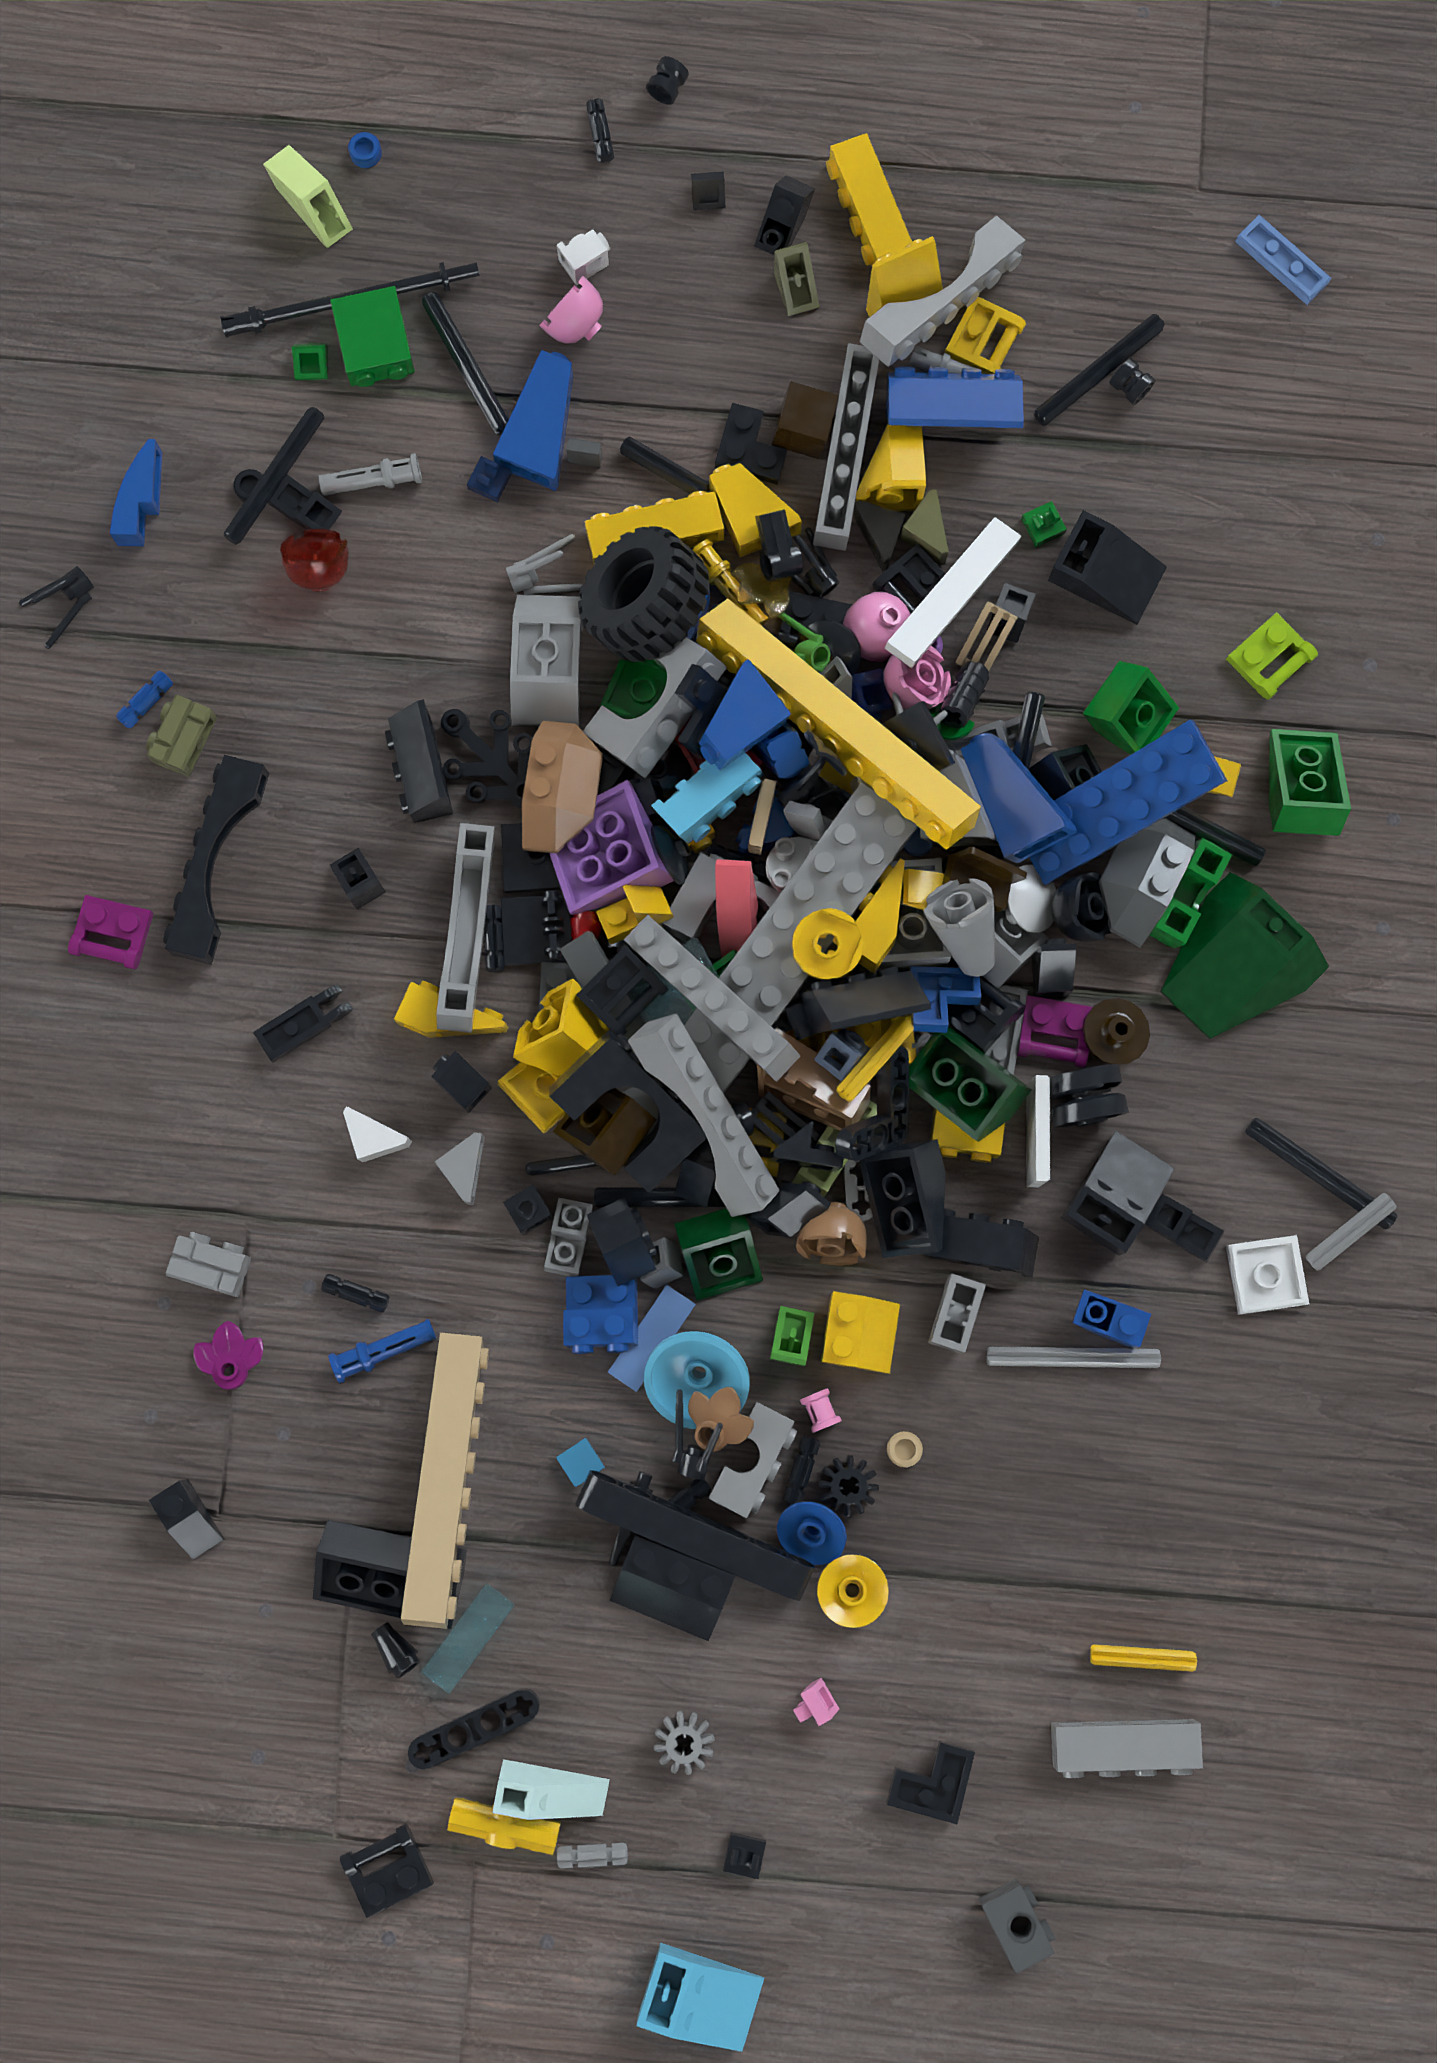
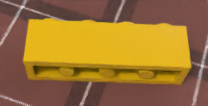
[826,133,912,266]
[585,491,724,565]

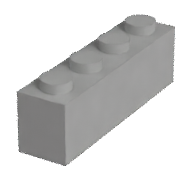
[1051,1719,1203,1778]

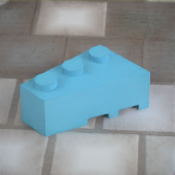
[651,753,764,844]

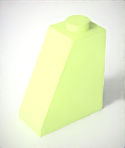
[263,145,353,248]

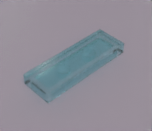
[421,1583,515,1694]

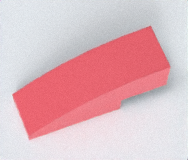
[715,859,758,958]

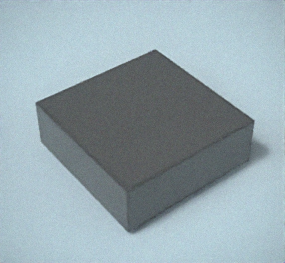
[566,438,602,468]

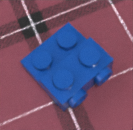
[563,1275,638,1354]

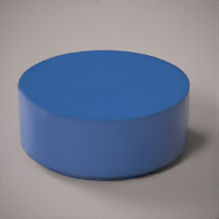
[348,132,382,168]

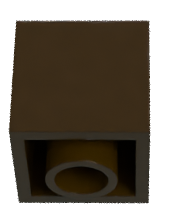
[771,381,839,459]

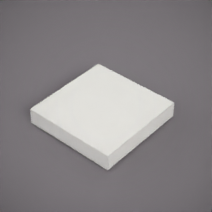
[1226,1235,1309,1315]

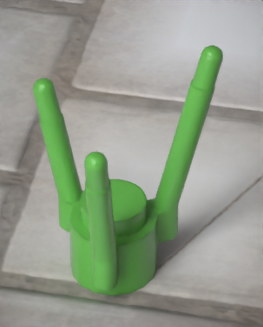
[778,612,830,672]

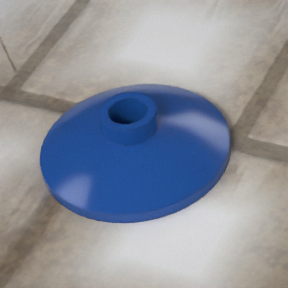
[777,1502,847,1565]

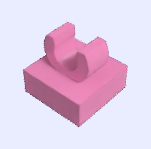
[793,1678,839,1726]

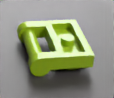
[1226,612,1318,700]

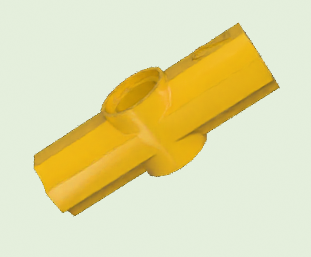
[447,1797,561,1855]

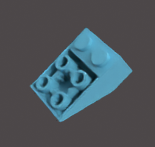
[637,1943,764,2052]

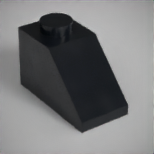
[149,1479,225,1559]

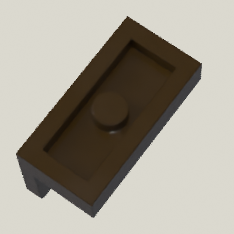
[942,847,1027,912]

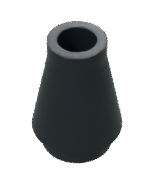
[371,1622,420,1679]

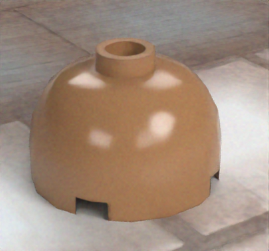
[796,1202,867,1266]

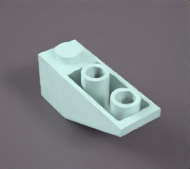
[492,1759,610,1820]

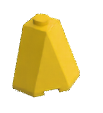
[854,424,926,511]
[513,979,610,1076]

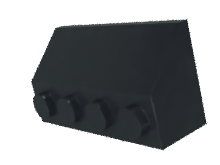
[313,1520,467,1629]

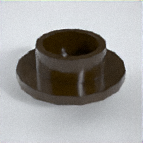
[1082,998,1150,1065]

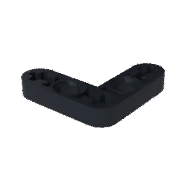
[835,1046,909,1161]

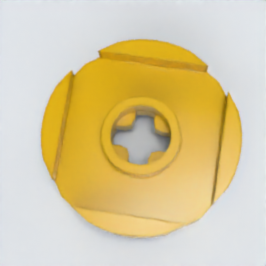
[791,908,864,980]

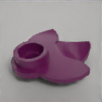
[193,1321,264,1390]

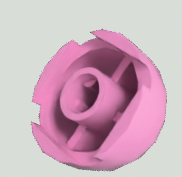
[539,276,603,344]
[843,592,911,662]
[884,645,951,709]

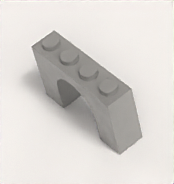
[583,637,727,778]
[662,853,781,947]

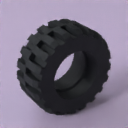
[578,526,709,662]

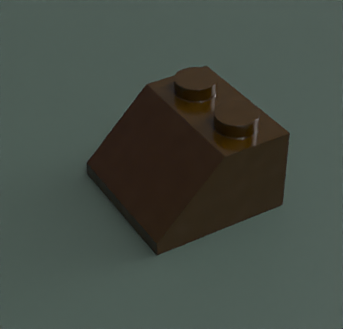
[552,1088,657,1176]

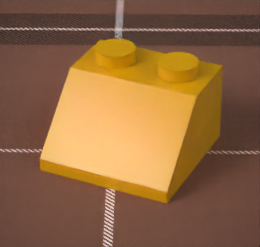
[820,1291,900,1374]

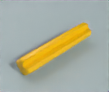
[836,1016,914,1102]
[1090,1644,1197,1672]

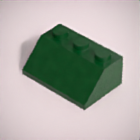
[909,1027,1032,1142]

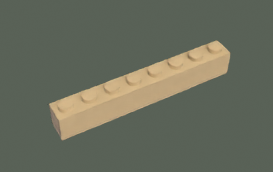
[401,1333,489,1629]

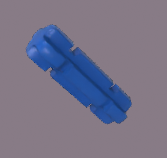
[116,671,173,728]

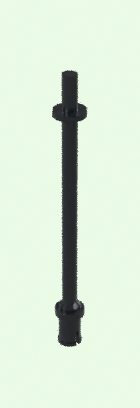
[220,262,480,338]

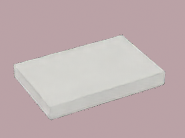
[1026,1075,1050,1188]

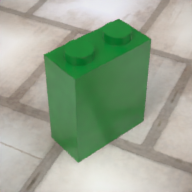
[330,286,415,387]

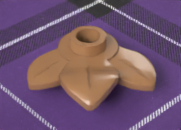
[688,1387,754,1452]

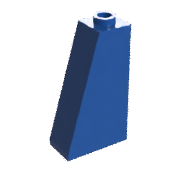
[493,350,574,491]
[960,733,1077,863]

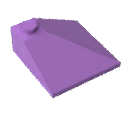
[549,780,674,915]

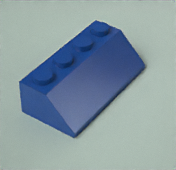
[885,367,1024,428]

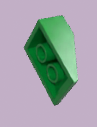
[1269,729,1351,836]

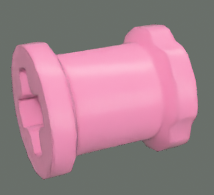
[800,1388,842,1433]

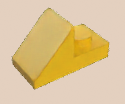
[596,885,674,945]

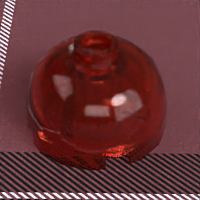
[280,529,349,592]

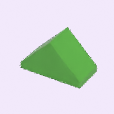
[769,1306,814,1367]

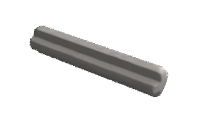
[1306,1193,1397,1271]

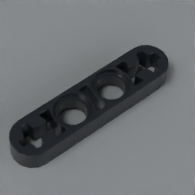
[408,1688,540,1770]

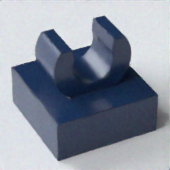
[467,456,512,503]

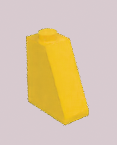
[709,463,802,557]

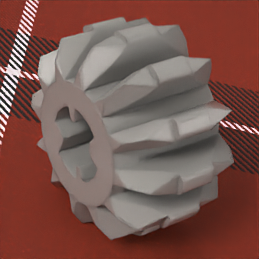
[654,1711,715,1775]

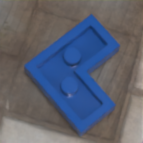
[909,966,981,1033]

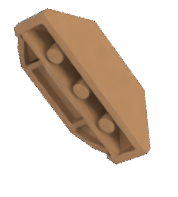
[522,721,603,853]

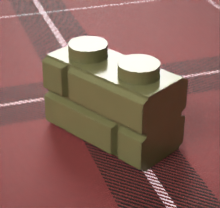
[146,695,218,777]

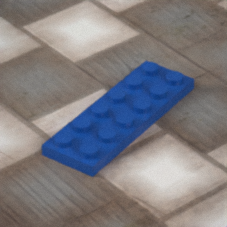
[1029,719,1228,885]

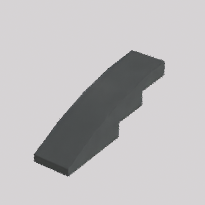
[560,931,651,1056]

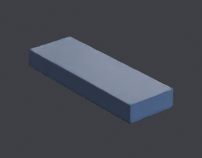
[1235,215,1332,305]
[608,1285,696,1392]

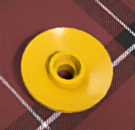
[817,1554,889,1628]

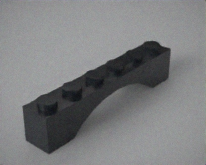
[163,755,270,965]

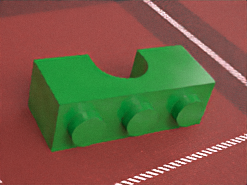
[1149,838,1232,949]

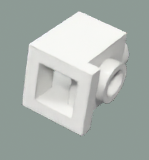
[557,230,610,286]

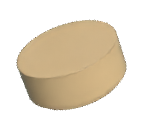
[887,1431,923,1467]

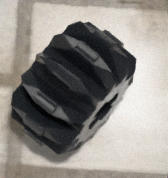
[818,1455,879,1517]

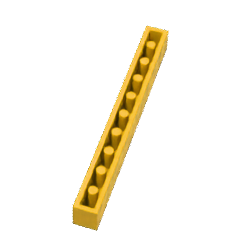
[696,599,981,850]

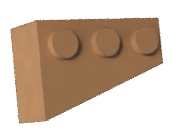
[757,1027,870,1131]

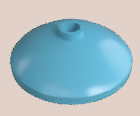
[644,1331,750,1429]

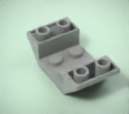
[510,595,583,727]

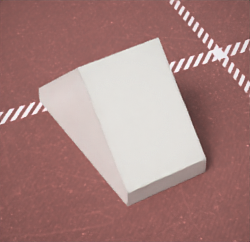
[343,1106,412,1162]

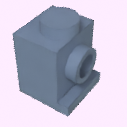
[814,1028,870,1081]

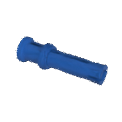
[328,1319,437,1384]

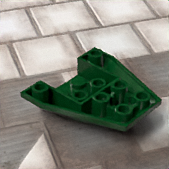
[1160,872,1329,1039]

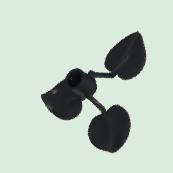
[774,718,852,808]

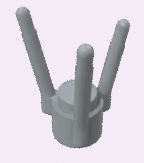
[506,534,583,595]

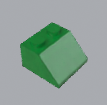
[1083,661,1179,755]

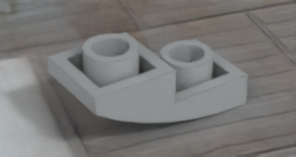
[783,801,833,841]
[544,1198,593,1277]

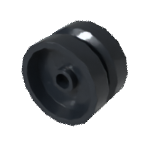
[1050,1064,1129,1128]

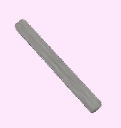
[986,1347,1161,1368]

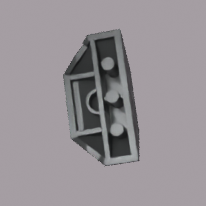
[1099,818,1195,948]

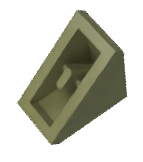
[773,242,820,316]
[901,489,949,565]

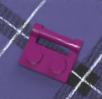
[68,895,154,970]
[1017,995,1092,1068]

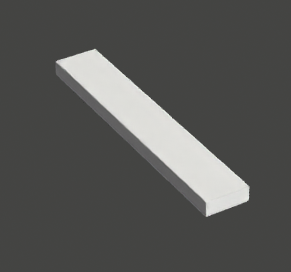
[884,517,1022,668]

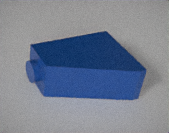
[699,659,791,770]

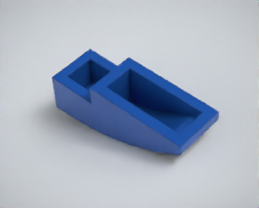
[110,439,163,546]

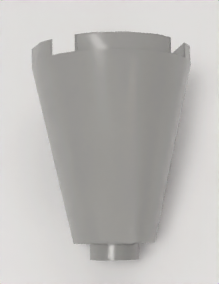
[924,879,995,977]

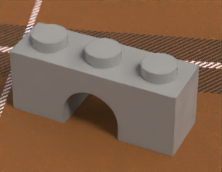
[709,1402,797,1518]

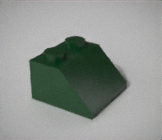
[674,1208,763,1301]

